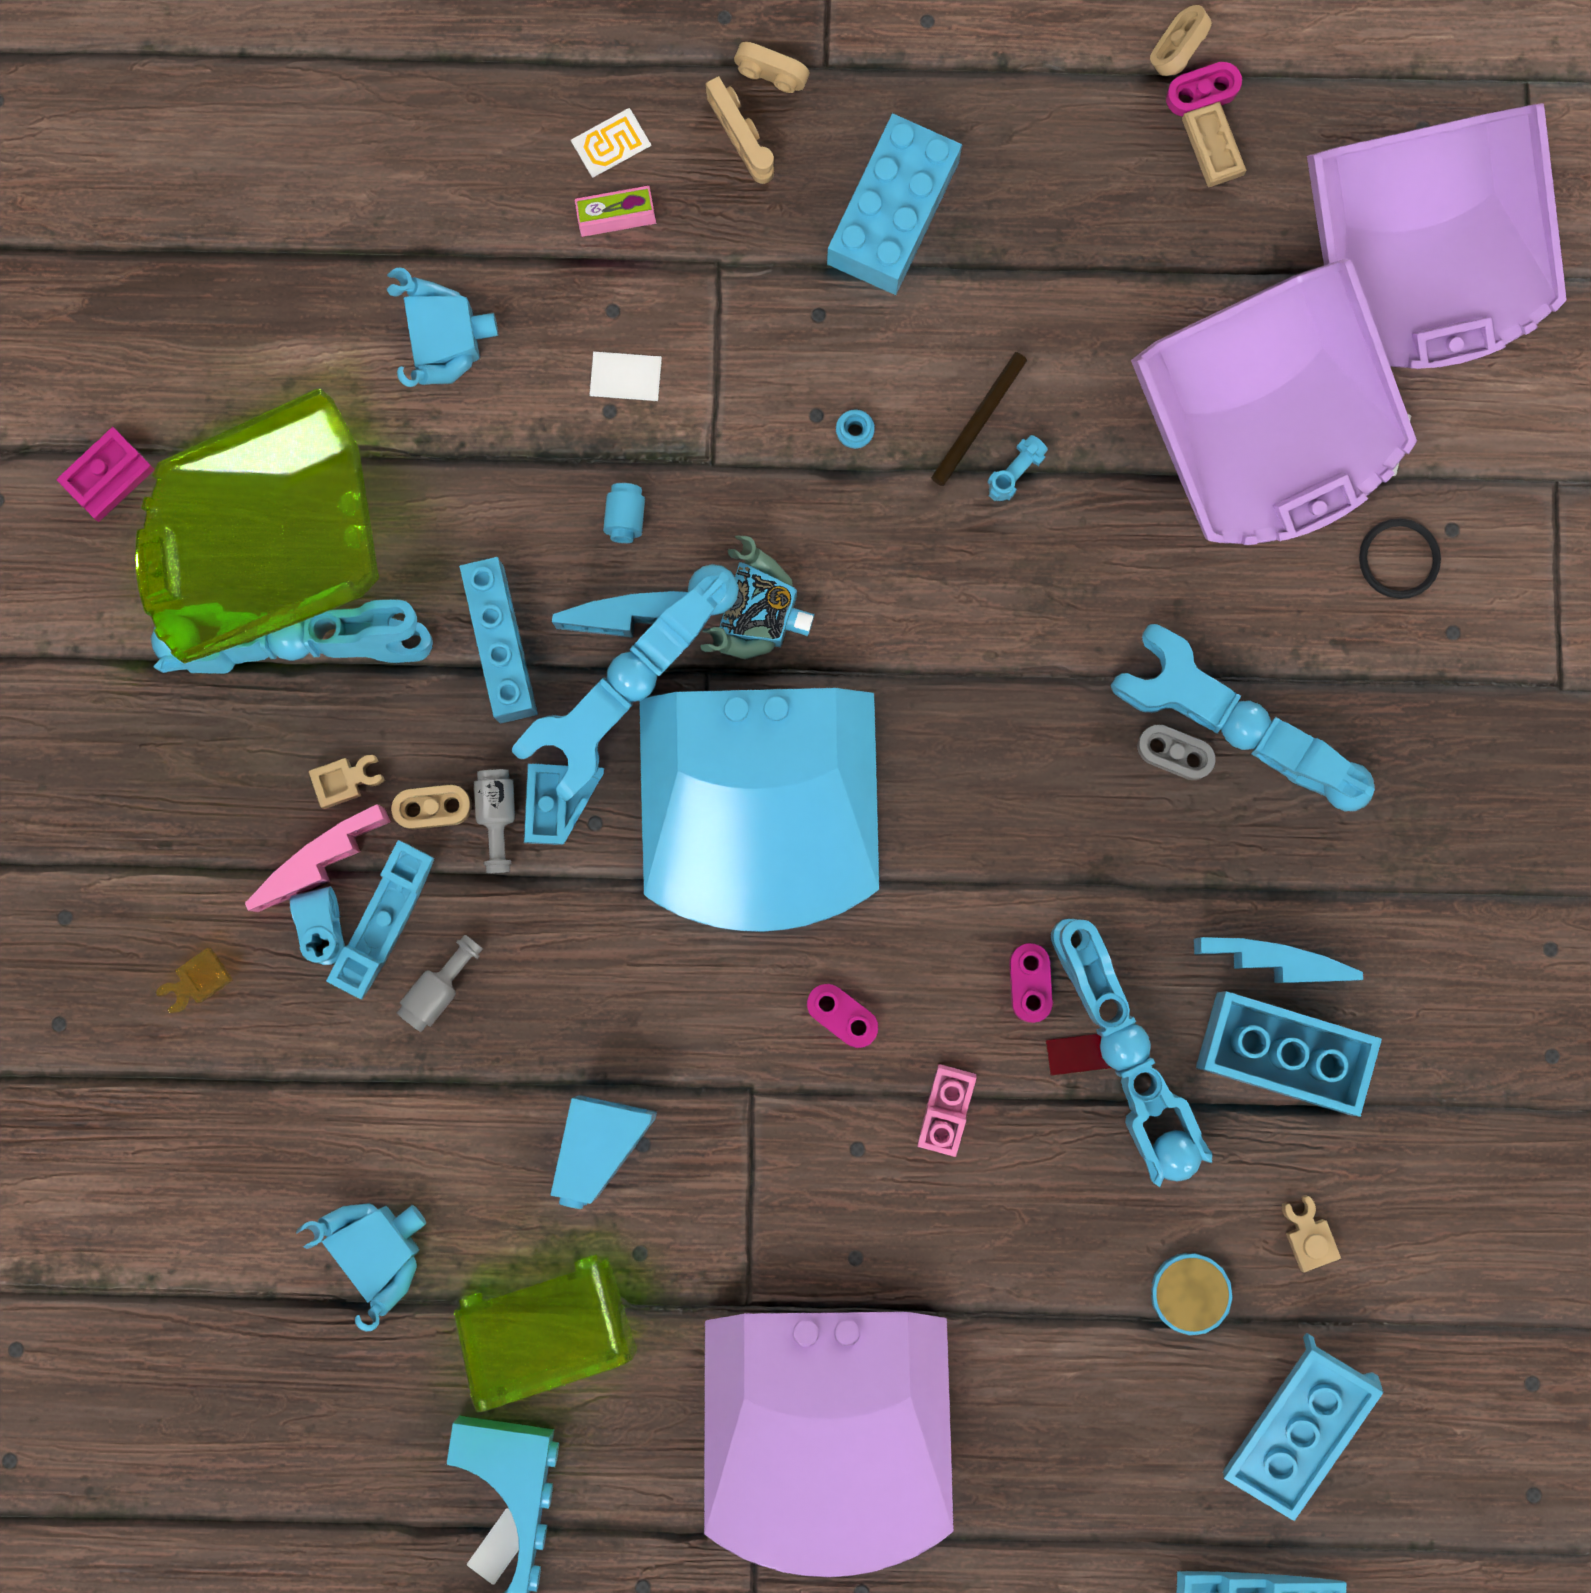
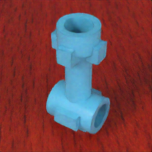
[987,435,1048,501]

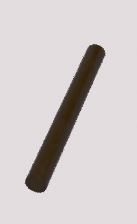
[931,352,1027,486]

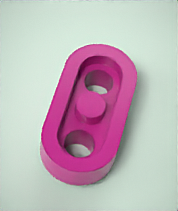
[1166,62,1242,117]
[1009,943,1053,1023]
[807,984,878,1048]

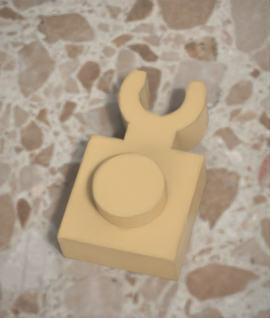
[309,755,385,809]
[1282,1195,1341,1272]

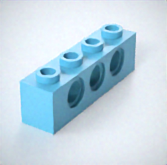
[459,557,538,724]

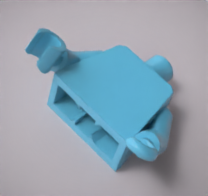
[387,267,498,387]
[296,1203,426,1332]

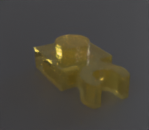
[155,948,233,1013]

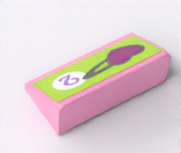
[575,186,656,237]

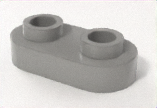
[1137,725,1215,780]

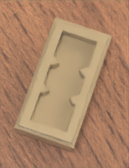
[1182,102,1247,188]

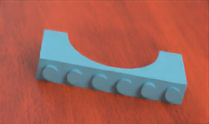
[447,1416,559,1593]

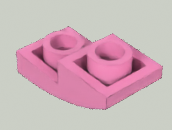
[917,1064,977,1157]

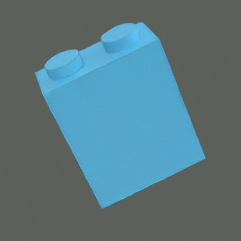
[550,1095,657,1209]

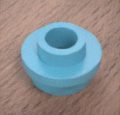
[836,409,874,449]

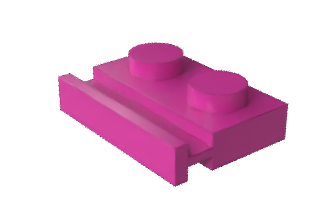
[56,427,155,522]

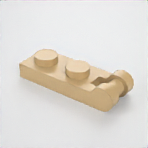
[705,76,774,184]

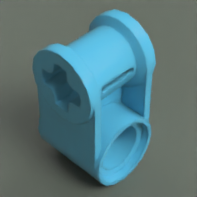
[290,886,345,965]

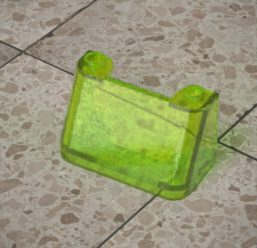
[453,1254,637,1412]

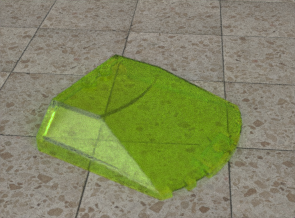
[135,388,379,664]

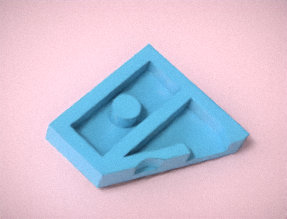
[524,764,604,845]

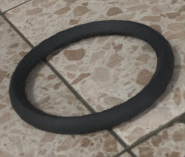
[1359,518,1441,599]

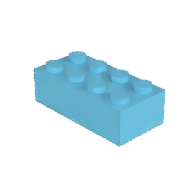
[827,113,962,295]
[1196,991,1382,1117]

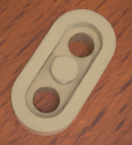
[1150,5,1212,76]
[734,42,810,93]
[391,785,472,830]

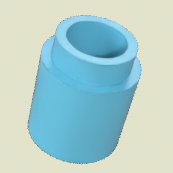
[603,483,645,543]

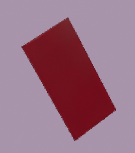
[1046,1034,1112,1076]

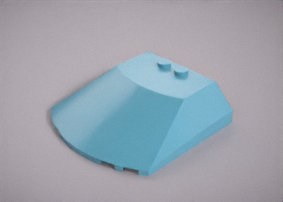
[640,688,879,932]

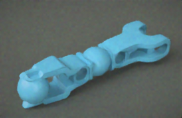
[512,564,739,801]
[151,600,433,674]
[1111,624,1375,811]
[1051,919,1212,1187]

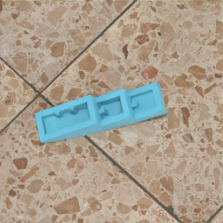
[552,591,713,638]
[1194,937,1363,983]
[1176,1571,1347,1593]

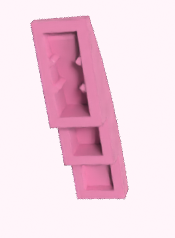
[245,804,390,912]

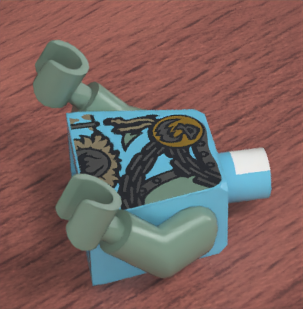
[701,535,815,659]

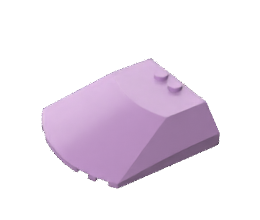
[1307,103,1567,369]
[1131,259,1417,545]
[704,1312,953,1577]

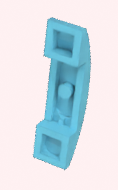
[326,840,434,999]

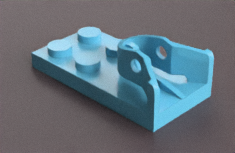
[1223,1333,1384,1521]

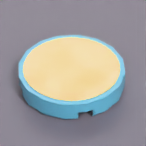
[1151,1253,1233,1335]

